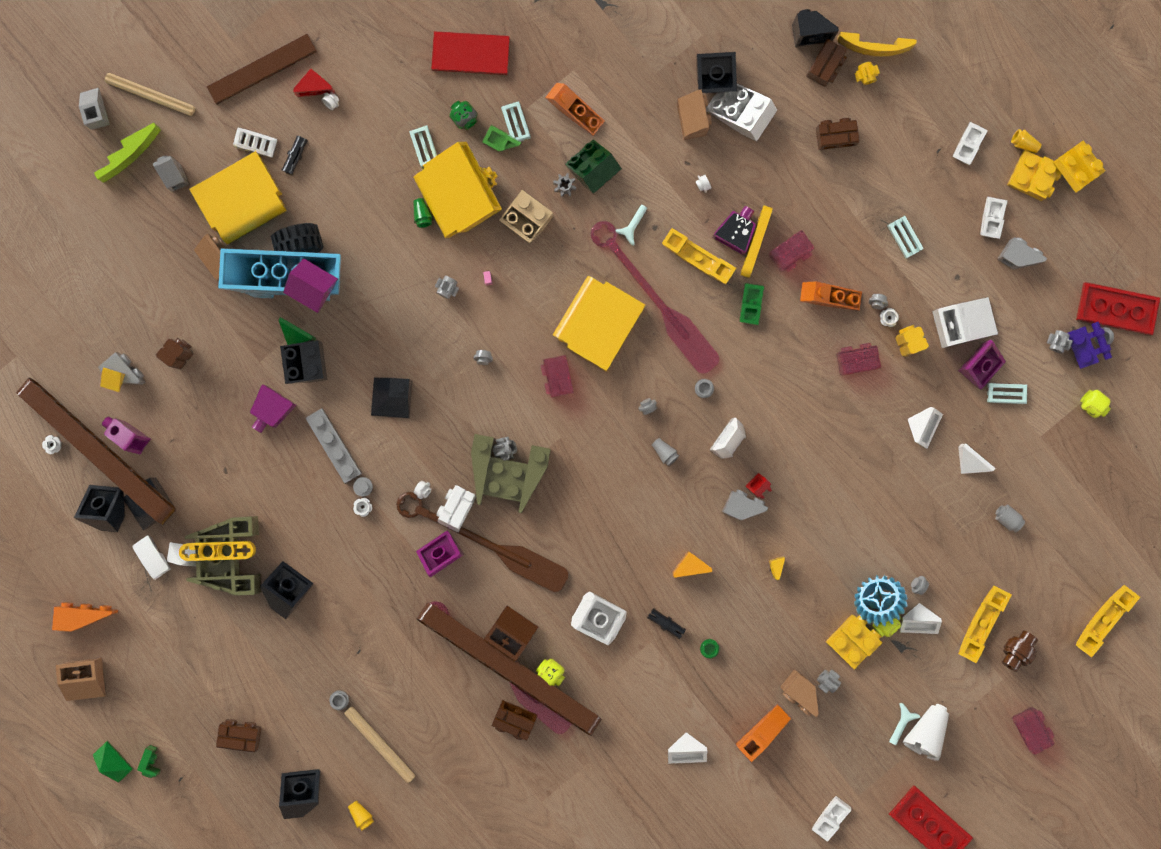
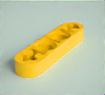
[740,205,773,278]
[179,541,256,561]

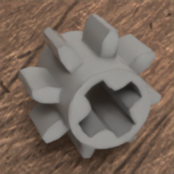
[553,173,576,198]
[435,276,459,299]
[1047,330,1073,354]
[493,437,517,460]
[817,669,841,694]

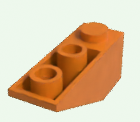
[545,83,605,136]
[800,281,862,311]
[52,602,118,632]
[736,704,791,762]

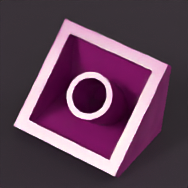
[283,258,338,313]
[958,340,1006,390]
[416,530,464,577]

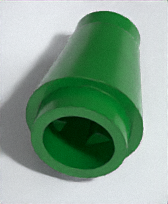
[413,198,433,228]

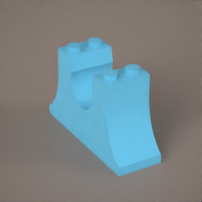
[218,248,341,301]

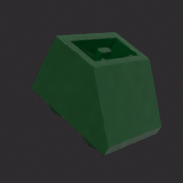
[565,139,622,194]

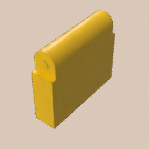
[413,142,502,238]
[189,151,287,245]
[553,276,645,372]

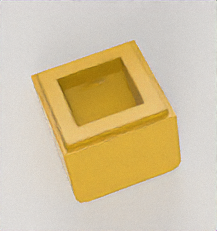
[100,367,125,392]
[769,557,785,580]

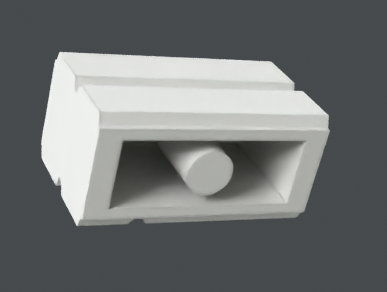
[436,485,476,532]

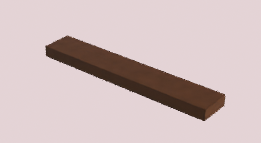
[207,34,317,105]

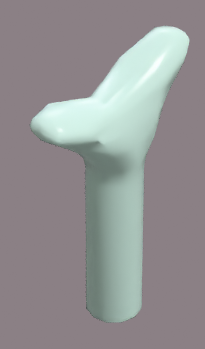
[615,205,648,246]
[889,703,920,745]

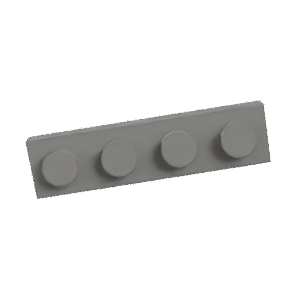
[306,408,362,484]

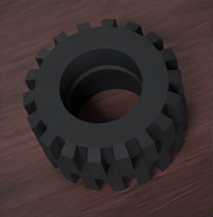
[271,223,324,253]

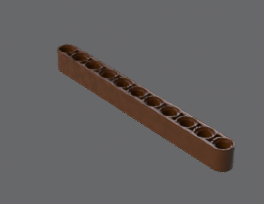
[16,377,176,525]
[416,602,602,736]

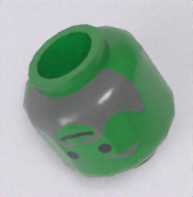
[449,101,478,130]

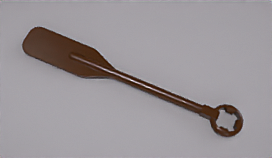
[396,492,568,592]

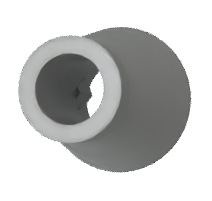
[651,438,679,466]

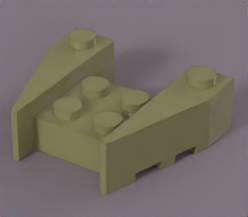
[471,434,551,513]
[185,516,261,595]

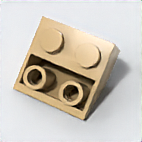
[499,190,553,243]

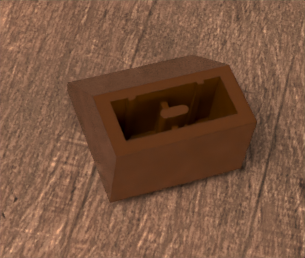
[484,605,538,661]

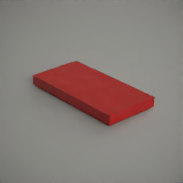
[431,31,510,75]
[1076,282,1161,336]
[889,785,973,849]

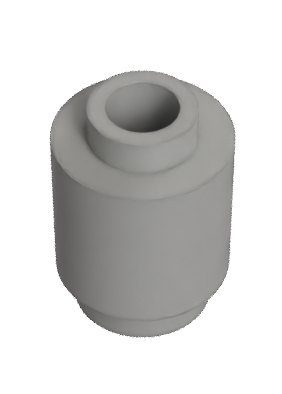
[995,505,1025,533]

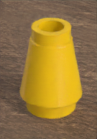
[1011,129,1042,154]
[348,801,374,831]

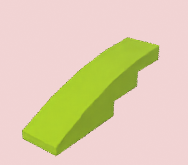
[94,123,161,183]

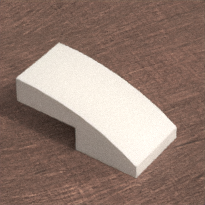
[952,122,988,165]
[980,197,1007,239]
[132,535,171,580]
[812,796,851,842]

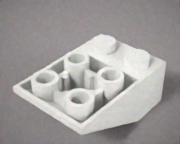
[706,84,777,141]
[932,297,998,348]

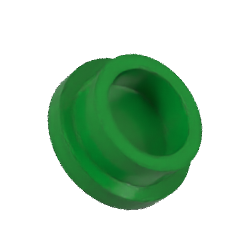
[700,639,719,659]

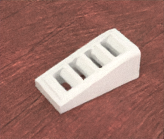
[233,127,277,158]

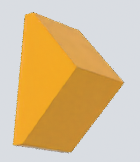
[672,551,712,578]

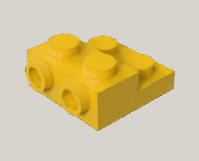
[1053,140,1106,193]
[1007,150,1062,201]
[826,615,882,669]

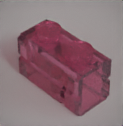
[769,230,815,272]
[836,343,881,376]
[541,355,574,398]
[1012,707,1055,755]

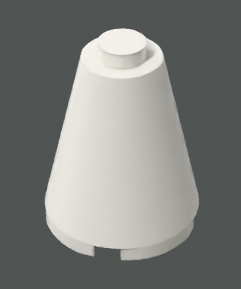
[903,704,949,761]

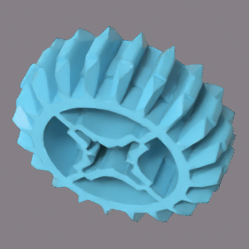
[854,575,908,626]

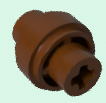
[1002,630,1038,672]

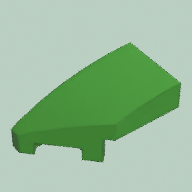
[483,125,522,151]

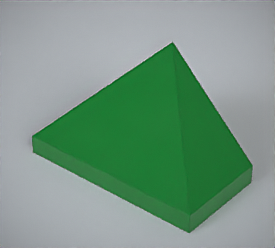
[278,317,316,345]
[93,741,134,783]

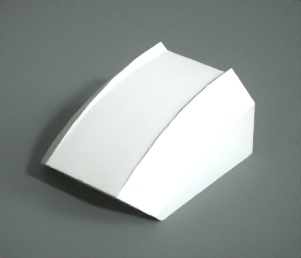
[710,418,746,459]
[571,591,627,645]

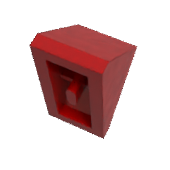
[293,69,335,97]

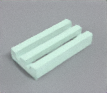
[501,101,531,142]
[409,126,437,168]
[887,216,924,259]
[987,383,1027,404]

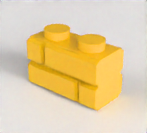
[895,325,929,357]

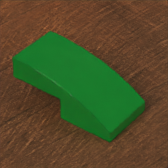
[739,283,764,325]

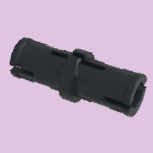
[281,136,308,175]
[647,608,686,639]

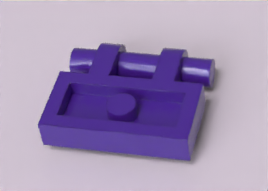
[1068,321,1112,369]

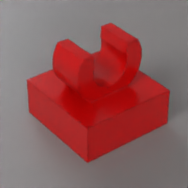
[745,473,772,499]

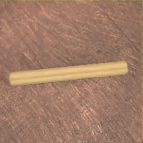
[105,73,195,116]
[344,707,415,783]

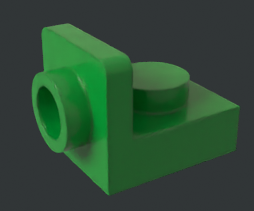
[137,745,161,778]

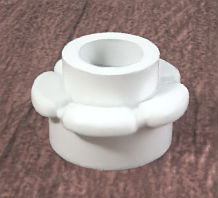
[322,92,339,110]
[696,175,711,193]
[880,308,899,327]
[42,435,62,454]
[414,481,431,499]
[353,498,372,517]

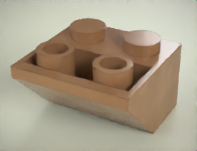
[676,89,712,140]
[194,233,227,282]
[56,658,106,701]
[780,669,819,717]

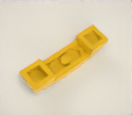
[837,32,917,57]
[662,228,736,285]
[1076,585,1140,658]
[958,586,1012,663]

